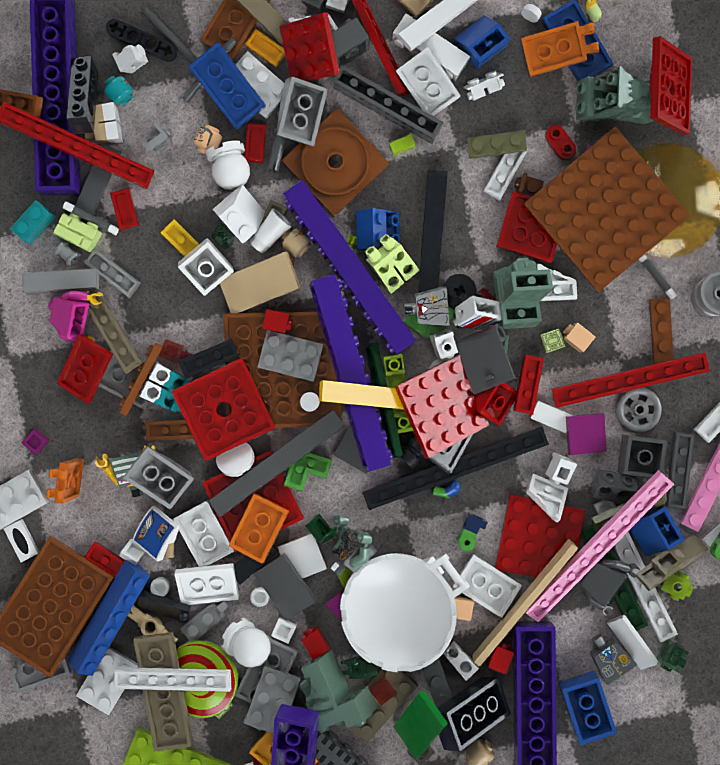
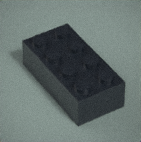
[437,677,511,752]

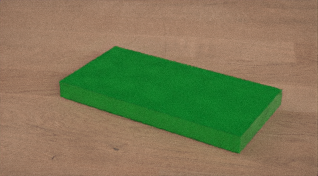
[393,690,448,759]

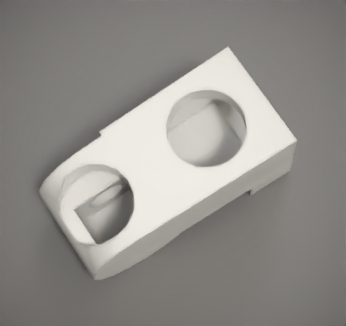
[444,641,479,681]

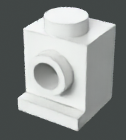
[112,45,148,73]
[429,329,458,361]
[545,452,577,485]

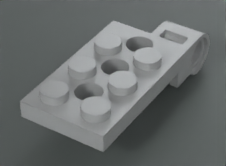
[235,634,299,731]

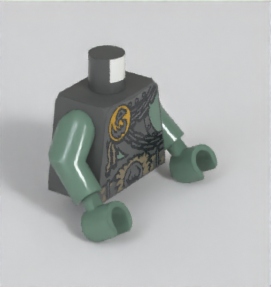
[331,515,377,576]

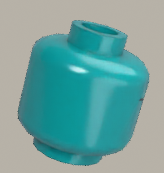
[104,76,133,106]

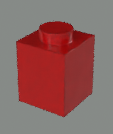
[263,309,293,334]
[301,626,330,660]
[486,641,514,674]

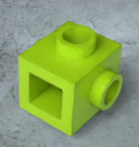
[661,572,694,601]

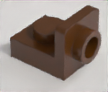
[514,173,544,196]

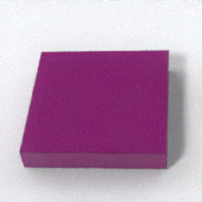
[566,413,607,455]

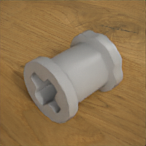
[54,241,80,266]

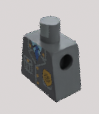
[590,634,637,685]

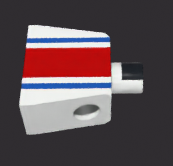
[453,296,502,329]

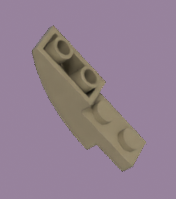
[636,535,709,591]

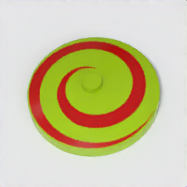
[176,640,238,718]

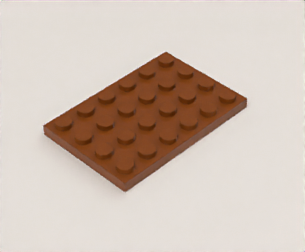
[0,536,114,678]

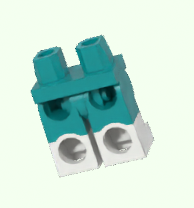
[138,361,191,412]

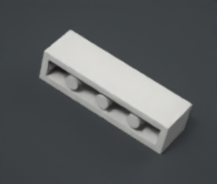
[392,14,470,81]

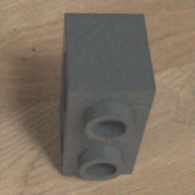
[592,469,637,504]

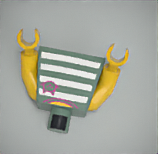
[95,445,156,498]

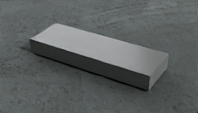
[83,248,141,298]

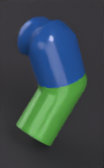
[432,480,460,498]

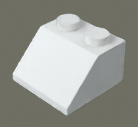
[213,184,265,244]

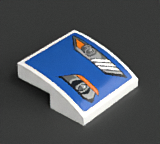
[133,506,180,561]

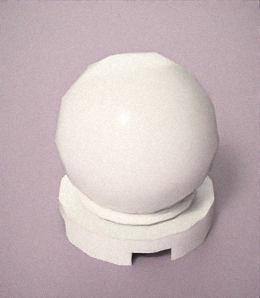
[206,141,250,190]
[221,618,271,668]

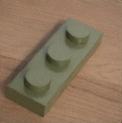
[467,130,527,159]

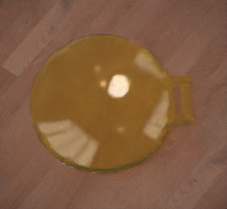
[638,143,720,258]

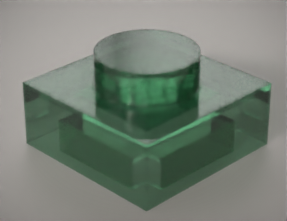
[211,223,235,250]

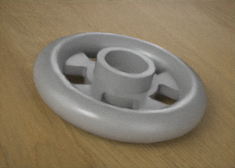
[616,387,662,432]

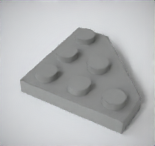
[10,655,72,693]

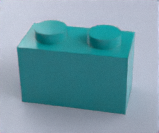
[10,200,57,245]

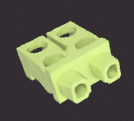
[365,234,420,294]

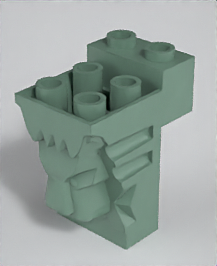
[575,67,654,124]
[493,257,553,329]
[299,649,377,733]

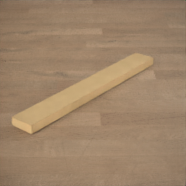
[472,539,578,666]

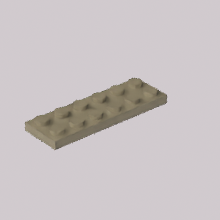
[133,632,194,751]

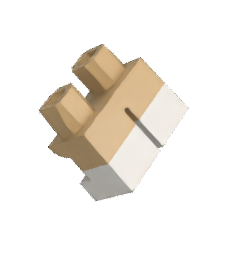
[85,102,123,145]

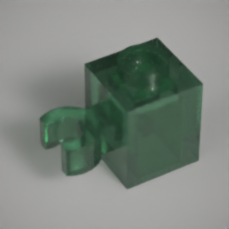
[656,639,689,673]
[341,655,378,679]

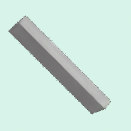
[24,269,99,294]

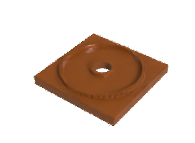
[282,108,390,217]

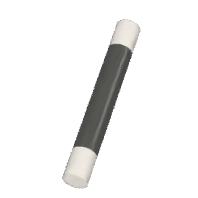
[63,201,119,235]
[639,254,677,300]

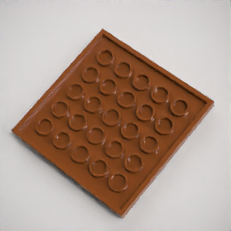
[523,126,691,293]
[224,312,342,428]

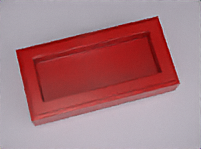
[244,123,267,164]
[110,188,139,230]

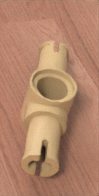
[127,605,178,642]

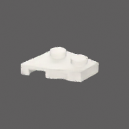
[536,264,577,301]
[526,474,568,523]

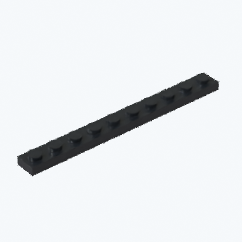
[362,426,549,510]

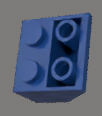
[454,15,510,70]
[356,208,400,251]
[630,505,685,556]

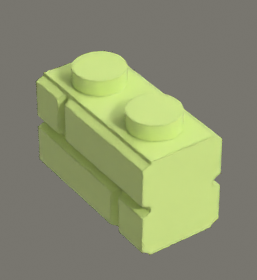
[53,213,102,252]

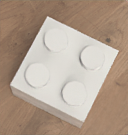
[178,238,234,296]

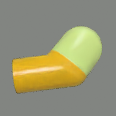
[586,0,602,22]

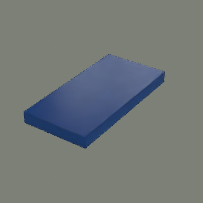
[541,0,614,81]
[188,42,266,130]

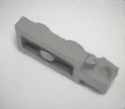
[180,601,230,641]

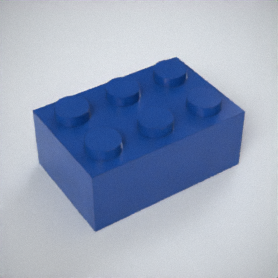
[558,671,617,745]

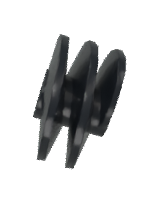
[443,274,477,309]

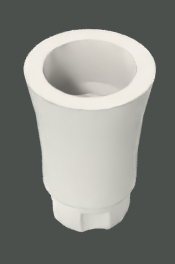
[250,208,293,253]

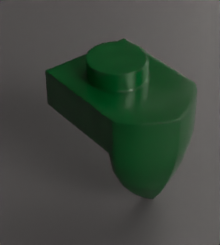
[305,513,337,543]

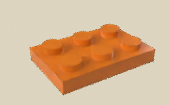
[229,493,289,564]

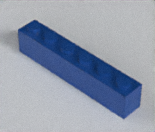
[67,560,150,676]

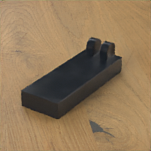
[234,544,279,585]
[137,590,191,626]

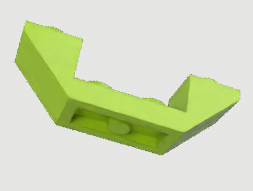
[383,354,413,433]

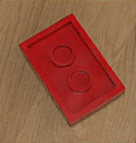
[57,334,113,404]

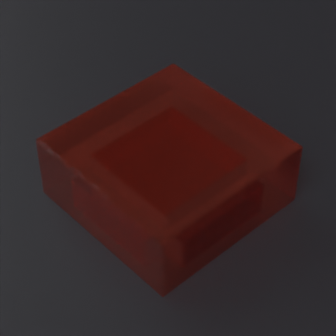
[159,339,184,364]
[370,677,397,706]

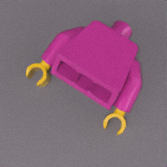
[48,291,103,343]

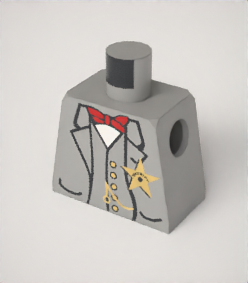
[404,286,449,326]

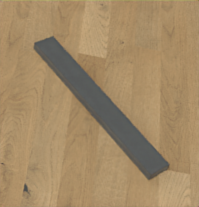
[209,410,345,517]

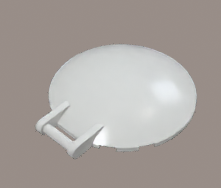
[340,553,470,672]

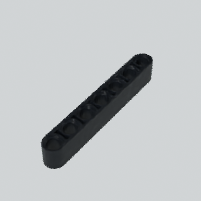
[418,170,447,293]

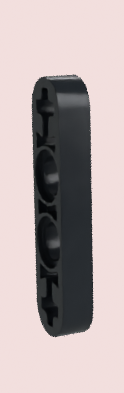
[106,19,177,62]

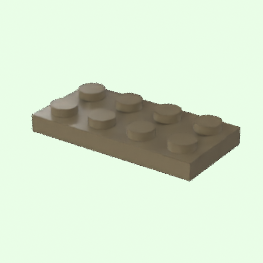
[349,669,418,743]

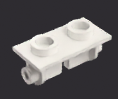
[463,71,505,101]

